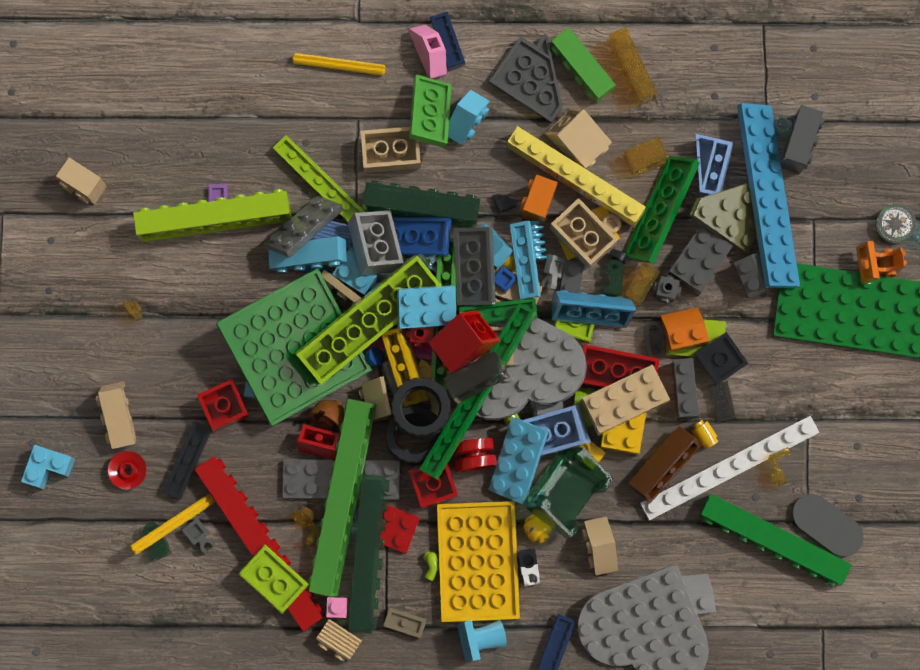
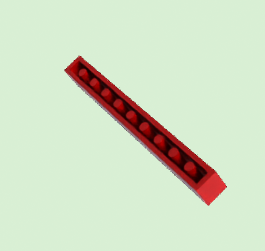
[195,456,324,631]

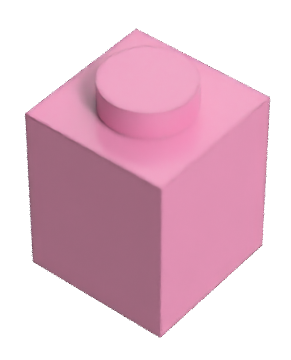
[326,597,348,618]

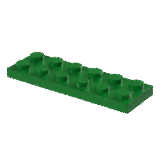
[624,156,700,265]

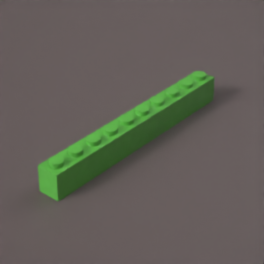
[308,399,377,597]

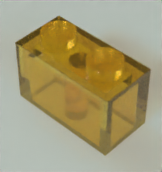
[623,136,668,176]
[623,262,660,307]

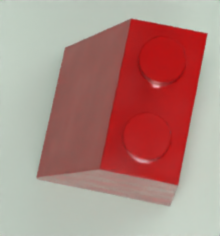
[428,310,501,373]

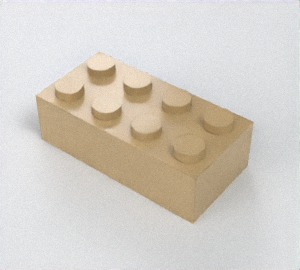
[581,365,670,436]

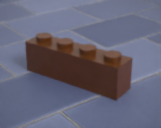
[628,426,701,504]

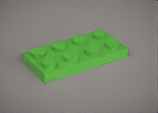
[409,74,452,148]

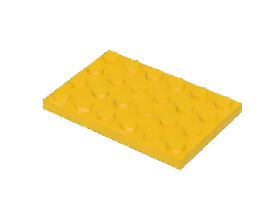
[437,501,520,622]

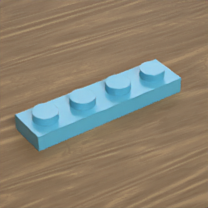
[510,221,541,300]

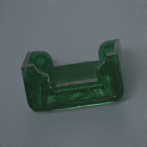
[523,447,613,538]

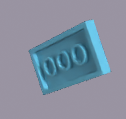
[488,417,549,504]

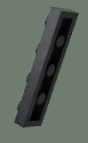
[163,421,212,500]

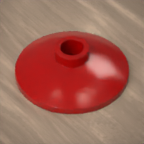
[108,451,147,490]

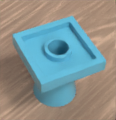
[457,620,507,663]

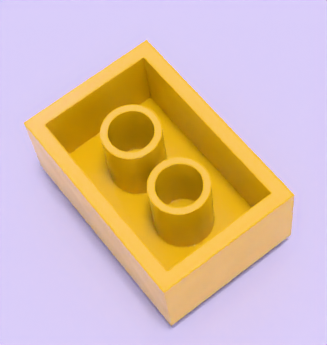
[600,413,646,456]

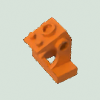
[856,241,907,284]

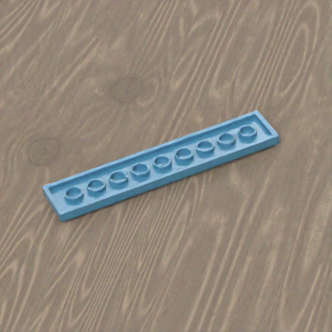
[737,103,800,288]

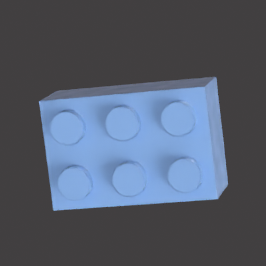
[523,405,591,457]

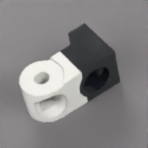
[517,548,540,587]

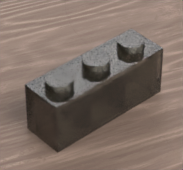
[443,351,509,404]

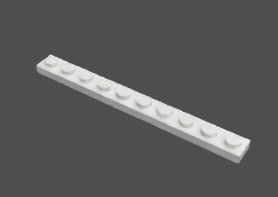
[640,416,820,520]

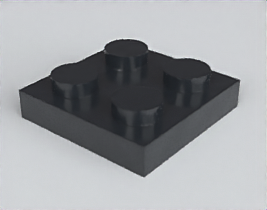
[694,332,748,385]

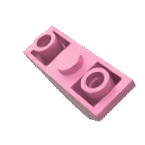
[408,25,447,79]

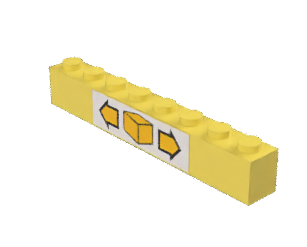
[507,126,646,228]

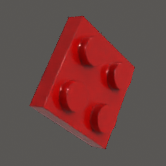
[370,503,420,554]

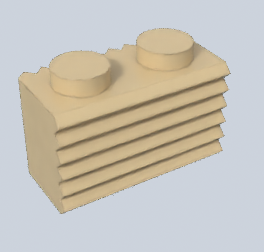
[316,619,362,662]

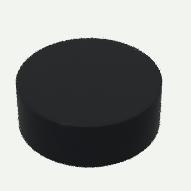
[609,249,629,265]

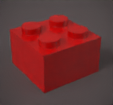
[197,379,250,432]
[409,463,458,510]

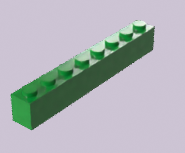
[699,494,852,587]

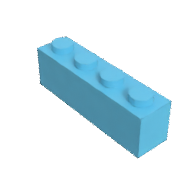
[268,236,347,274]

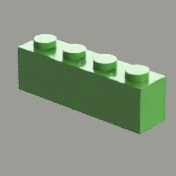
[550,28,616,103]

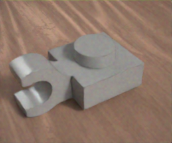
[541,254,566,290]

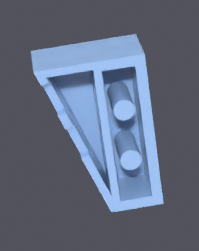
[696,134,733,198]

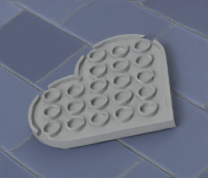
[456,299,587,420]
[578,563,709,670]

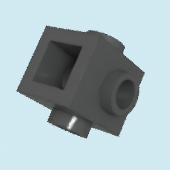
[653,275,682,304]

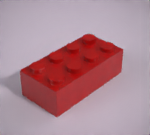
[581,344,660,389]

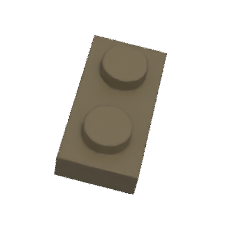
[384,607,427,638]

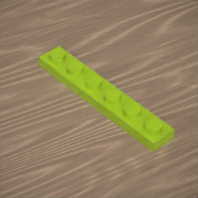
[273,135,365,222]

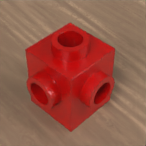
[406,326,434,347]

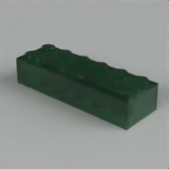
[363,180,480,228]

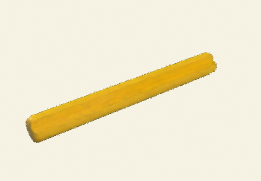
[293,53,385,76]
[130,494,215,555]

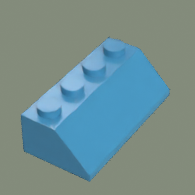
[552,290,636,328]

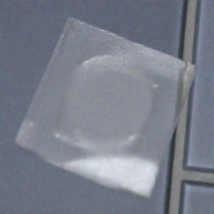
[594,328,615,349]

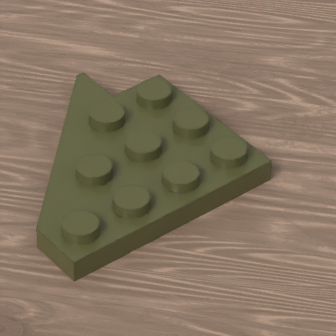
[689,182,757,254]

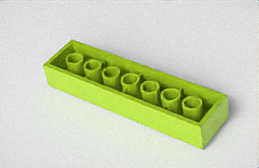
[134,189,292,243]
[294,255,442,385]

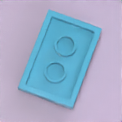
[397,285,456,329]

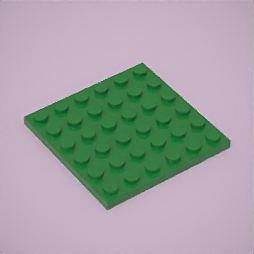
[216,268,371,426]

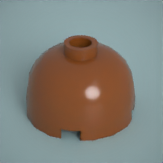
[308,400,345,434]

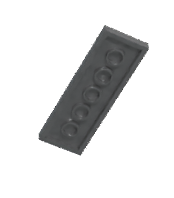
[283,459,400,500]

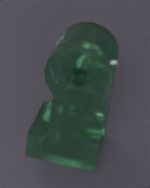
[602,259,623,297]
[143,522,172,562]

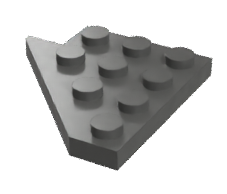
[489,34,562,124]

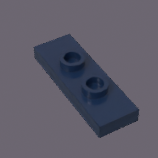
[430,12,465,70]
[537,614,576,670]

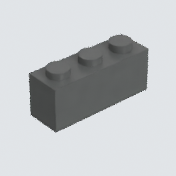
[671,358,699,420]

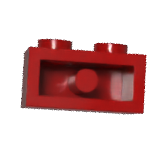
[298,424,341,461]

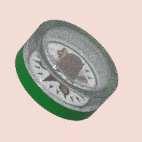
[875,204,916,244]

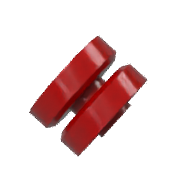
[453,438,497,473]

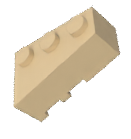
[96,381,136,449]

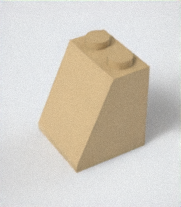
[544,108,612,169]

